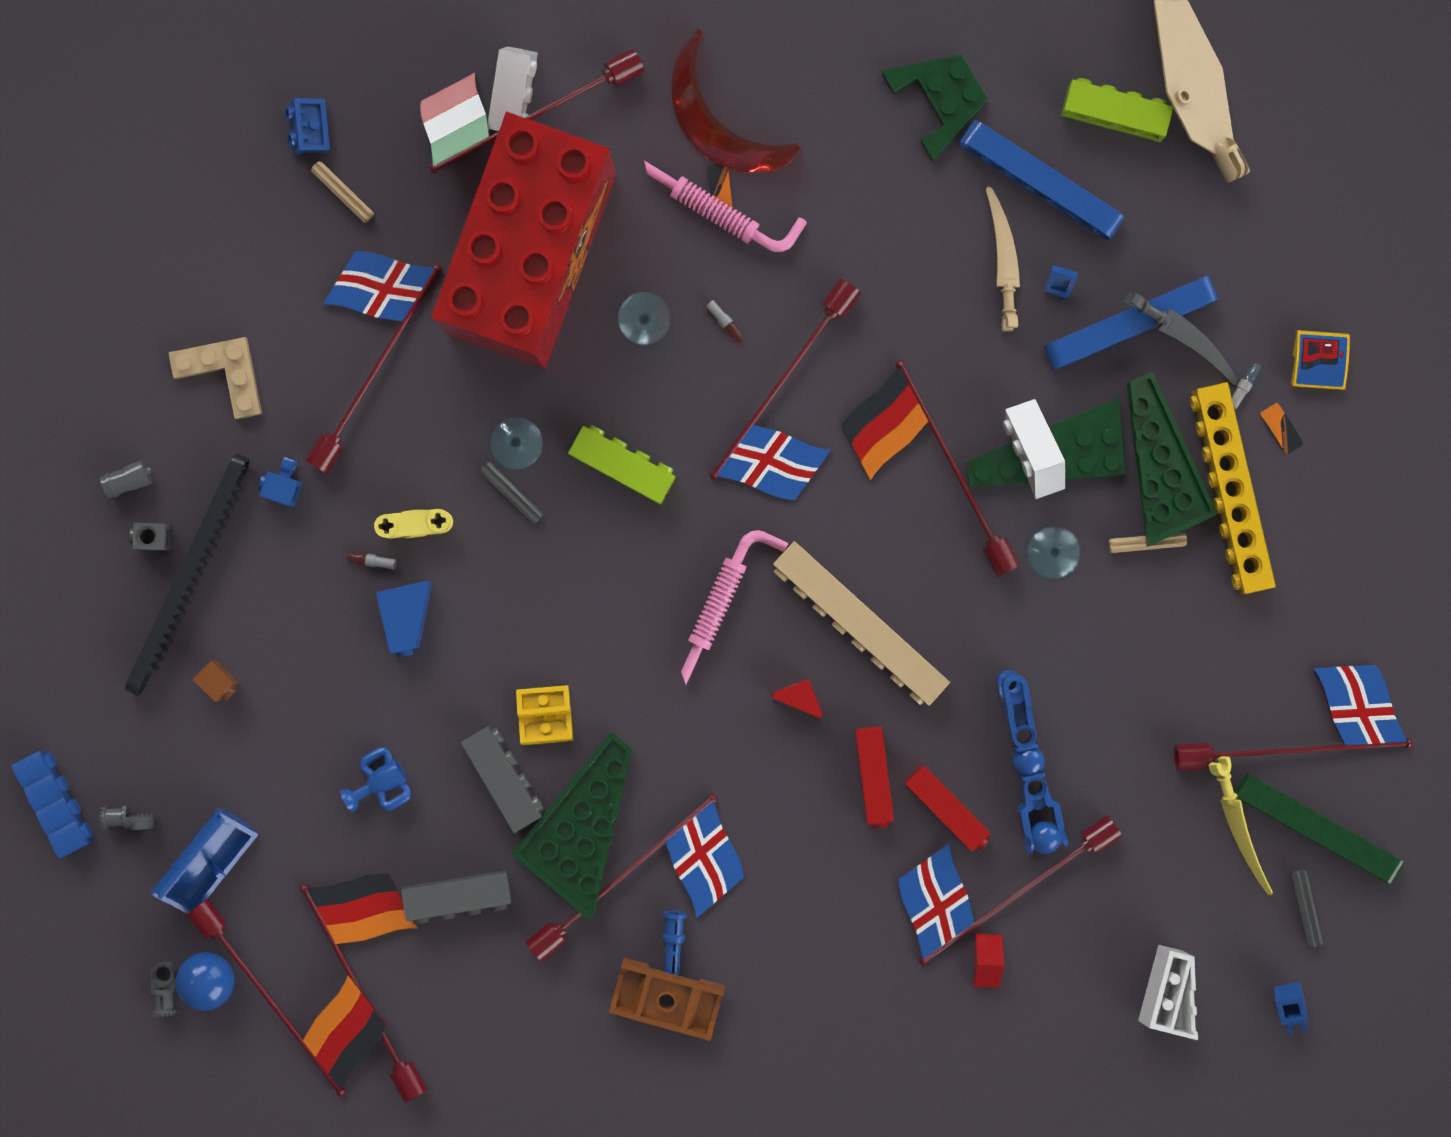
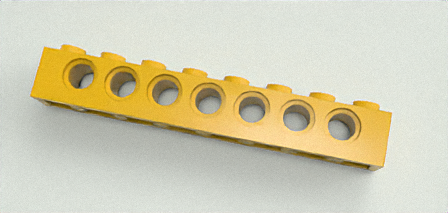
[1190,382,1276,594]

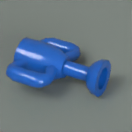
[340,747,411,813]

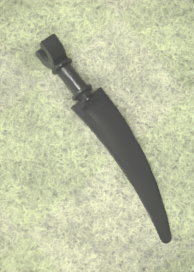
[1123,293,1238,385]

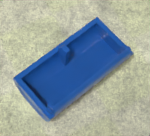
[151,807,259,913]

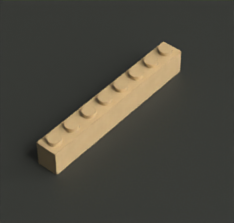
[773,541,951,706]

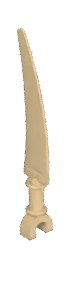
[986,187,1020,332]

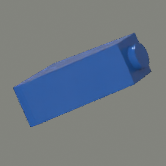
[376,581,432,658]

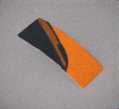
[707,163,732,208]
[1260,403,1303,454]

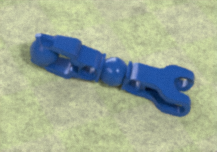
[996,670,1068,855]

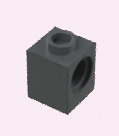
[129,523,172,551]

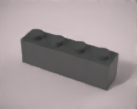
[461,725,544,833]
[401,870,512,924]

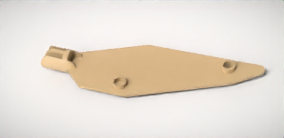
[1153,0,1250,183]

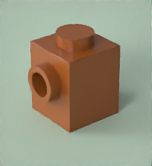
[192,660,239,702]

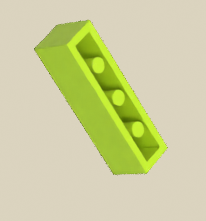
[1060,78,1173,142]
[568,425,676,505]

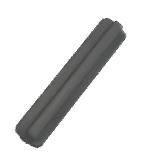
[480,462,543,523]
[1291,869,1323,947]

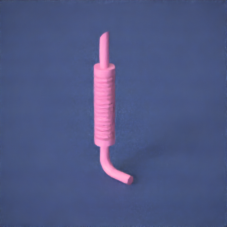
[644,160,807,252]
[681,530,788,685]

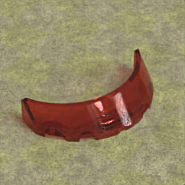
[672,28,802,173]

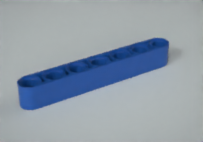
[959,120,1124,241]
[1043,276,1219,371]

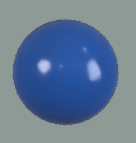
[175,952,235,1011]

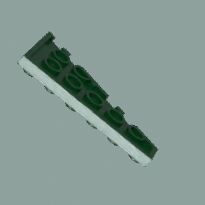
[1127,372,1218,547]
[966,397,1126,488]

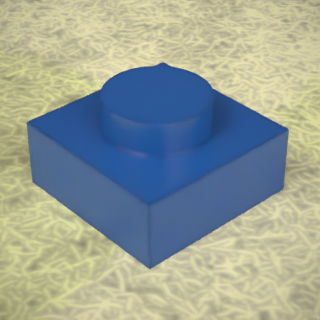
[1044,265,1078,299]

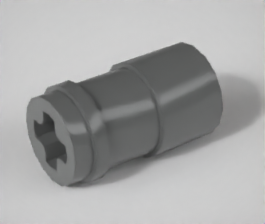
[100,460,153,498]

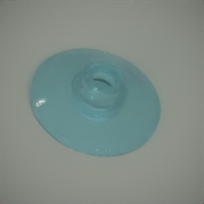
[618,292,670,344]
[491,417,543,469]
[1027,527,1080,579]

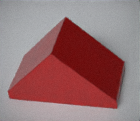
[772,678,822,718]
[973,933,1004,988]

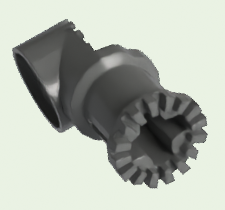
[99,805,155,830]
[150,961,177,1017]

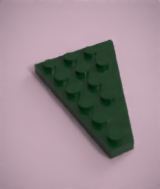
[512,732,633,920]

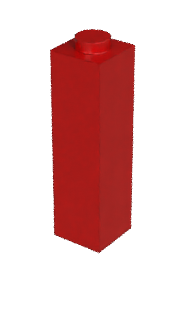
[854,726,894,828]
[904,764,991,852]

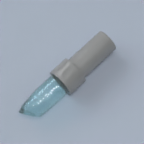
[1232,364,1261,409]

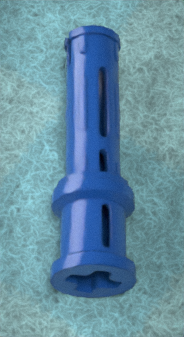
[662,911,687,975]

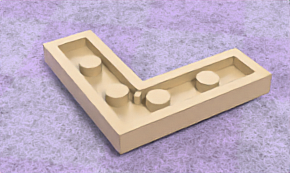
[168,337,262,420]

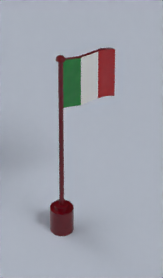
[420,49,644,174]

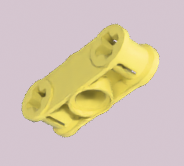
[374,509,453,539]

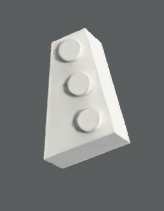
[488,46,538,131]
[1003,399,1065,499]
[1138,945,1198,1040]

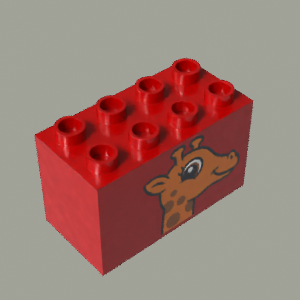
[431,111,616,370]

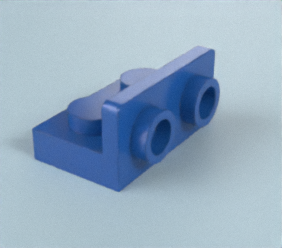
[285,98,330,156]

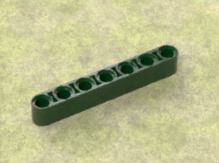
[1235,773,1405,885]

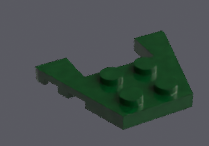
[882,55,988,161]

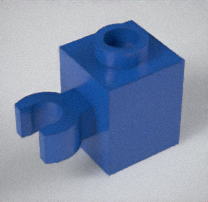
[258,457,303,507]
[1274,982,1308,1035]

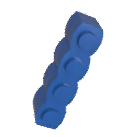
[11,749,93,859]

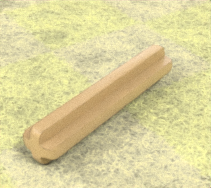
[311,161,374,223]
[1109,532,1187,553]

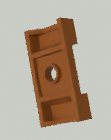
[609,957,725,1041]

